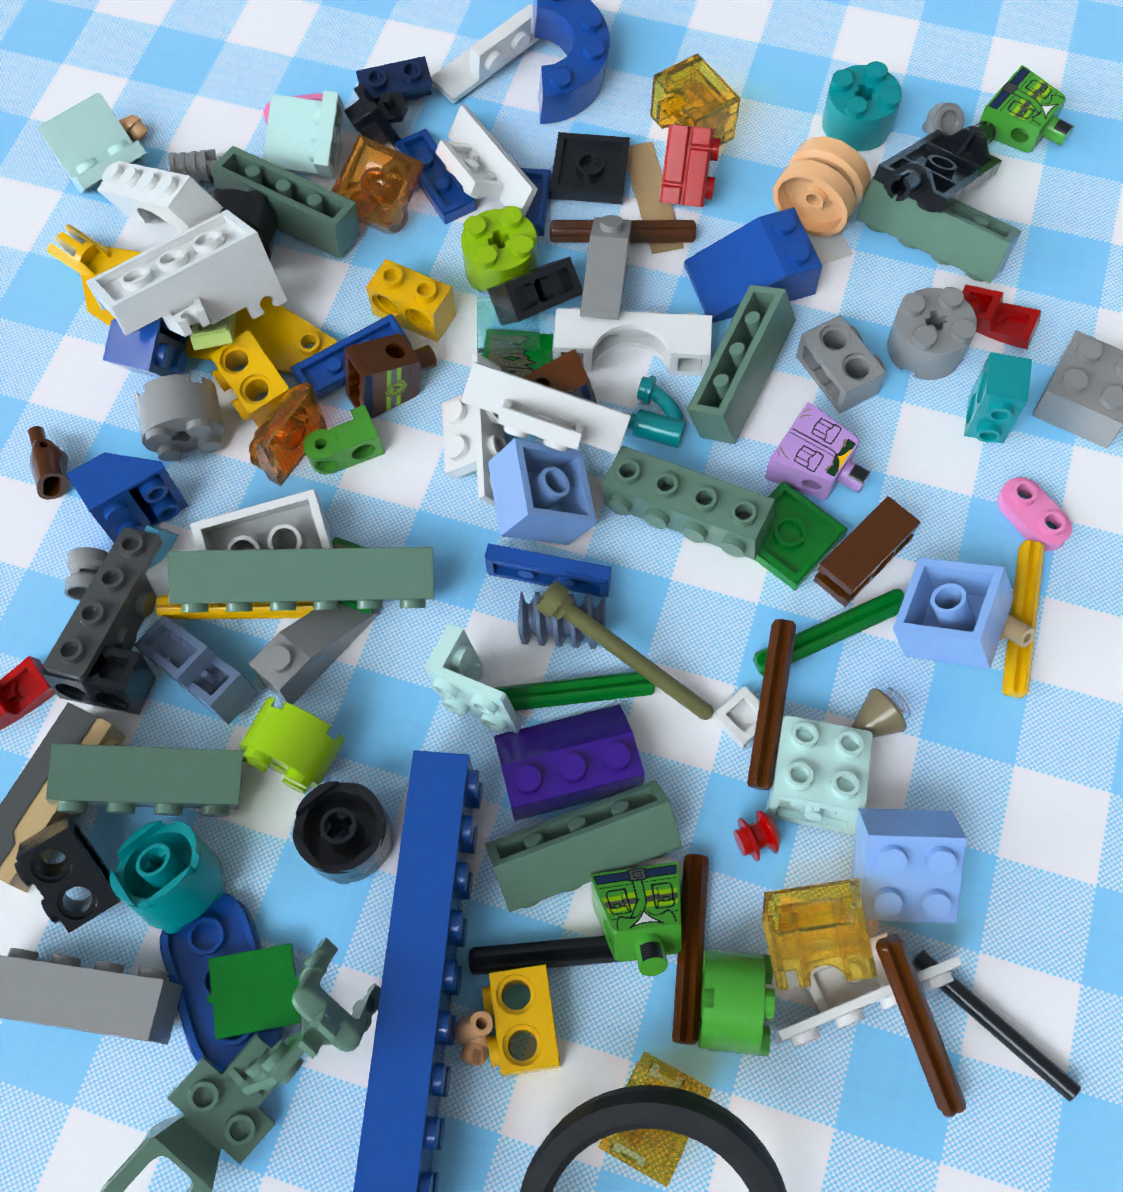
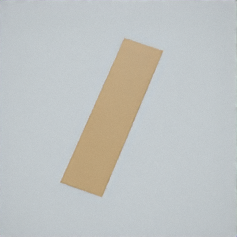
[627,141,684,254]

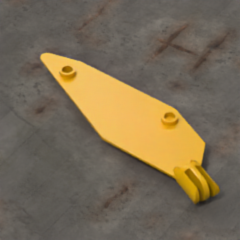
[46,223,338,373]

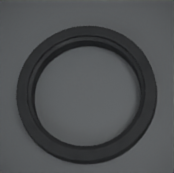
[520,1085,787,1192]

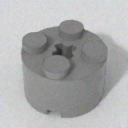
[887,287,977,380]
[135,374,224,461]

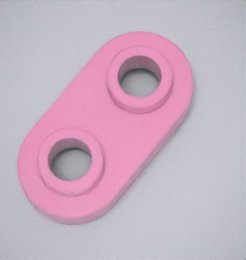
[997,477,1072,551]

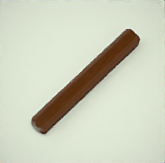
[550,220,696,243]
[747,619,796,790]
[672,854,709,1045]
[876,934,967,1117]

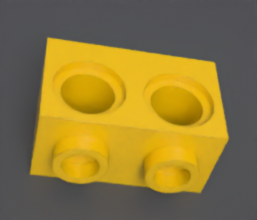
[366,259,456,342]
[209,330,299,430]
[482,964,561,1077]

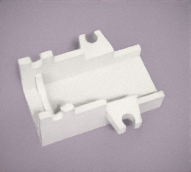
[86,210,287,337]

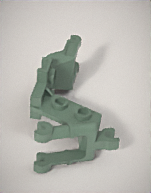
[100,937,381,1192]

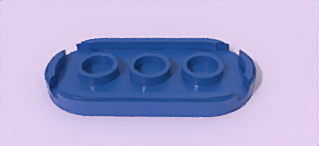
[159,893,284,1071]

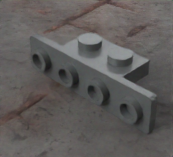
[43,527,163,681]

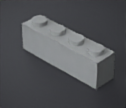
[0,948,183,1045]

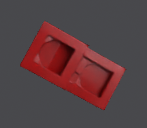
[962,284,1041,350]
[0,656,55,730]

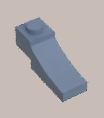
[134,615,259,725]

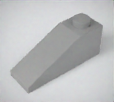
[580,215,632,320]
[248,604,378,705]

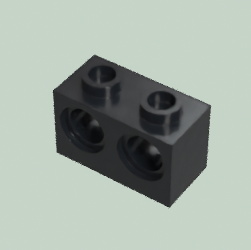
[487,256,583,326]
[42,646,156,715]
[14,814,120,933]

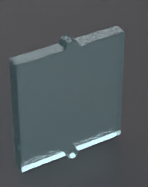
[476,296,541,355]

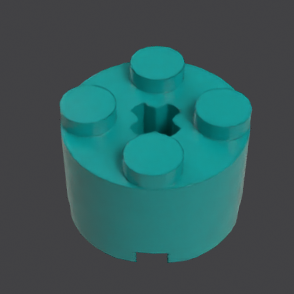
[822,61,902,151]
[109,820,226,934]

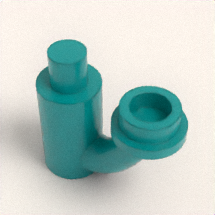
[622,375,686,448]

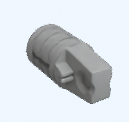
[168,149,222,184]

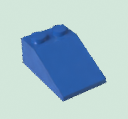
[684,207,823,323]

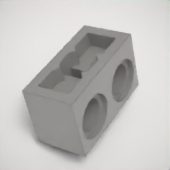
[796,315,886,414]

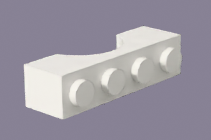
[97,161,223,232]
[553,307,712,377]

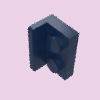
[356,56,433,104]

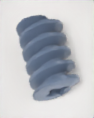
[518,591,607,649]

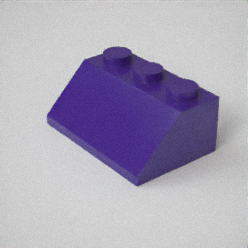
[494,704,645,821]

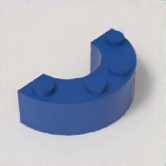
[533,0,610,124]

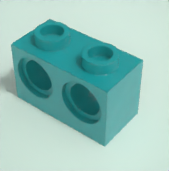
[964,352,1032,443]

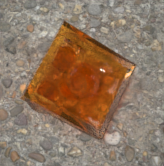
[331,134,424,234]
[249,382,327,486]

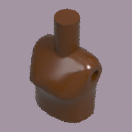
[28,426,68,500]

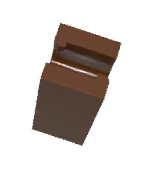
[813,496,921,607]

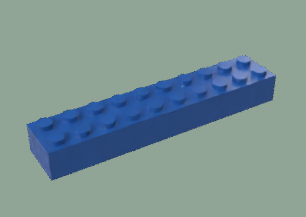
[353,750,483,1192]

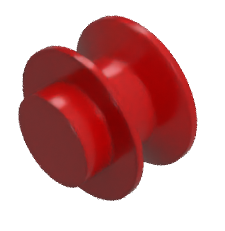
[733,810,781,861]

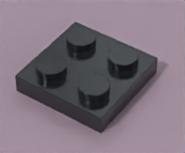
[550,132,630,204]

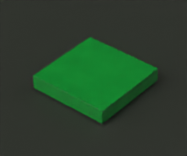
[755,481,848,591]

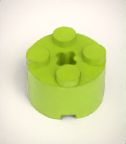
[461,206,539,292]
[239,697,345,794]

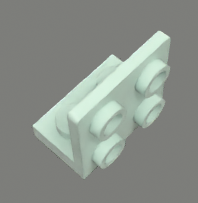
[263,90,344,178]
[38,93,147,194]
[423,623,522,733]
[765,715,873,835]

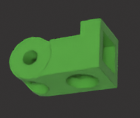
[303,404,385,475]

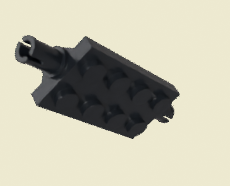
[873,121,1002,213]

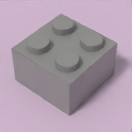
[1032,330,1123,449]

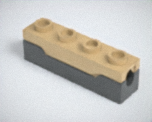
[0,702,126,893]

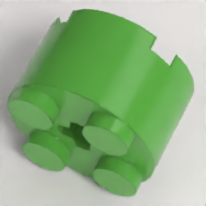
[698,949,775,1057]

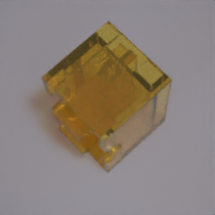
[650,53,741,146]
[762,878,877,991]
[598,1051,712,1187]

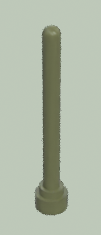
[535,580,714,720]

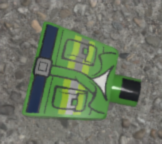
[980,65,1074,153]
[590,862,682,976]

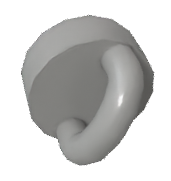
[922,102,964,135]

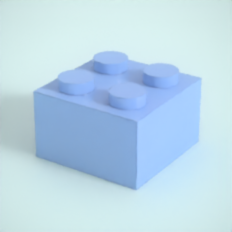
[488,438,597,545]
[893,558,1014,669]
[851,808,967,923]

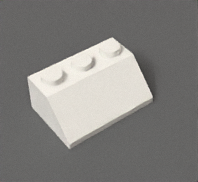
[190,489,333,605]

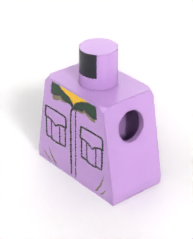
[765,402,871,500]

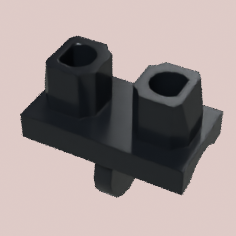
[344,83,408,152]

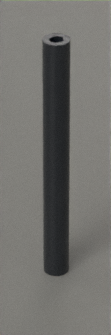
[912,950,1081,1102]

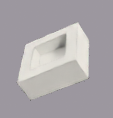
[712,686,760,749]

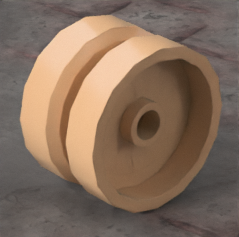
[773,136,871,237]

